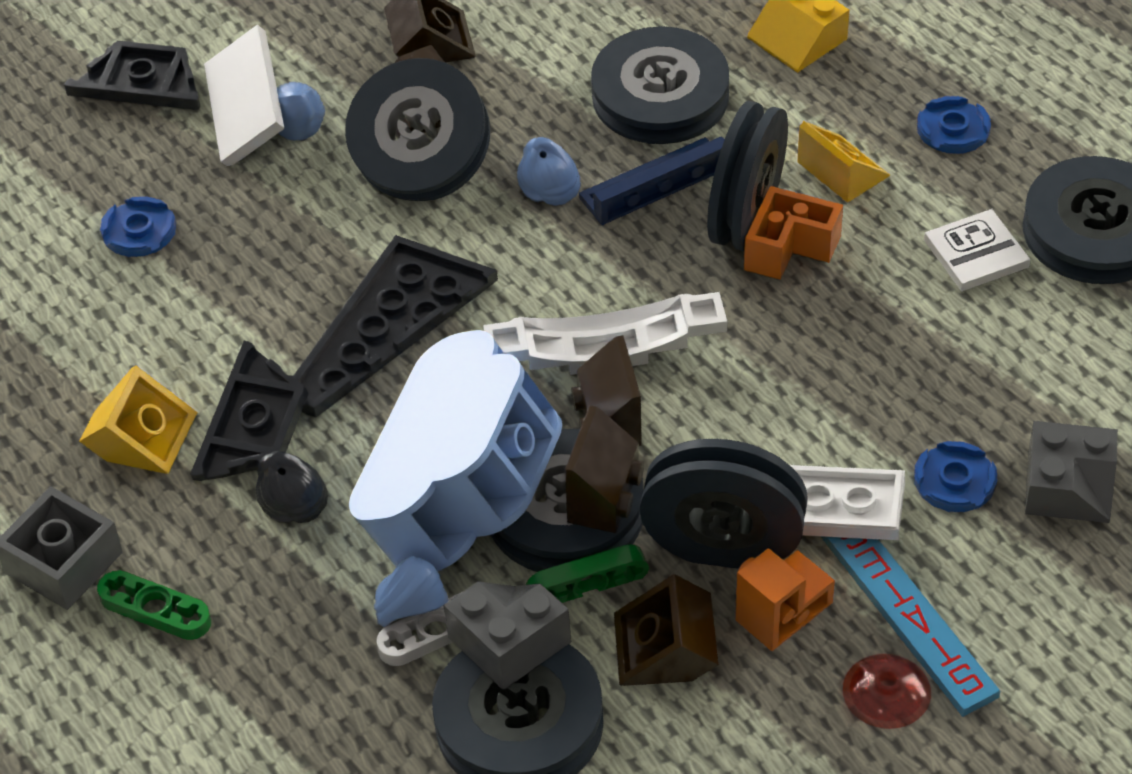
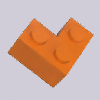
[744,186,843,280]
[735,548,835,651]

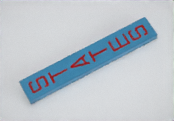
[820,536,1000,717]

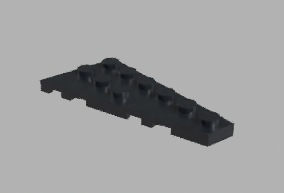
[293,235,498,418]

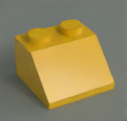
[747,0,850,73]

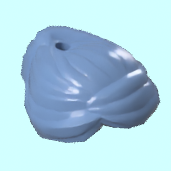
[277,82,325,141]
[517,137,581,206]
[374,556,449,627]

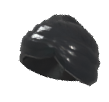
[255,451,328,523]

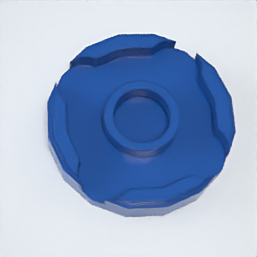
[917,96,991,154]
[100,197,176,257]
[914,441,997,512]

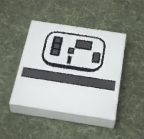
[924,209,1030,291]

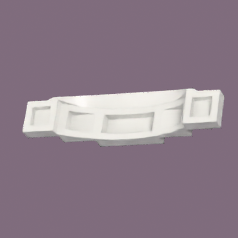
[483,292,727,375]

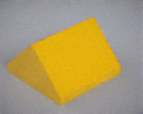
[797,121,890,203]

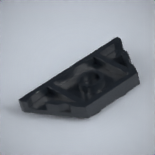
[64,40,201,110]
[190,340,309,481]

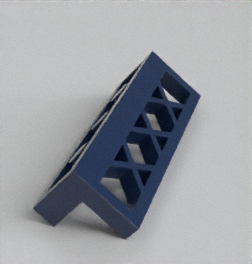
[579,136,725,225]

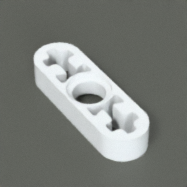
[377,592,462,666]

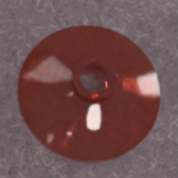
[842,654,931,729]

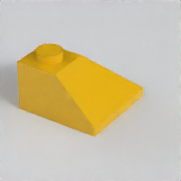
[79,365,198,474]

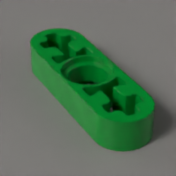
[526,545,649,603]
[97,570,211,640]

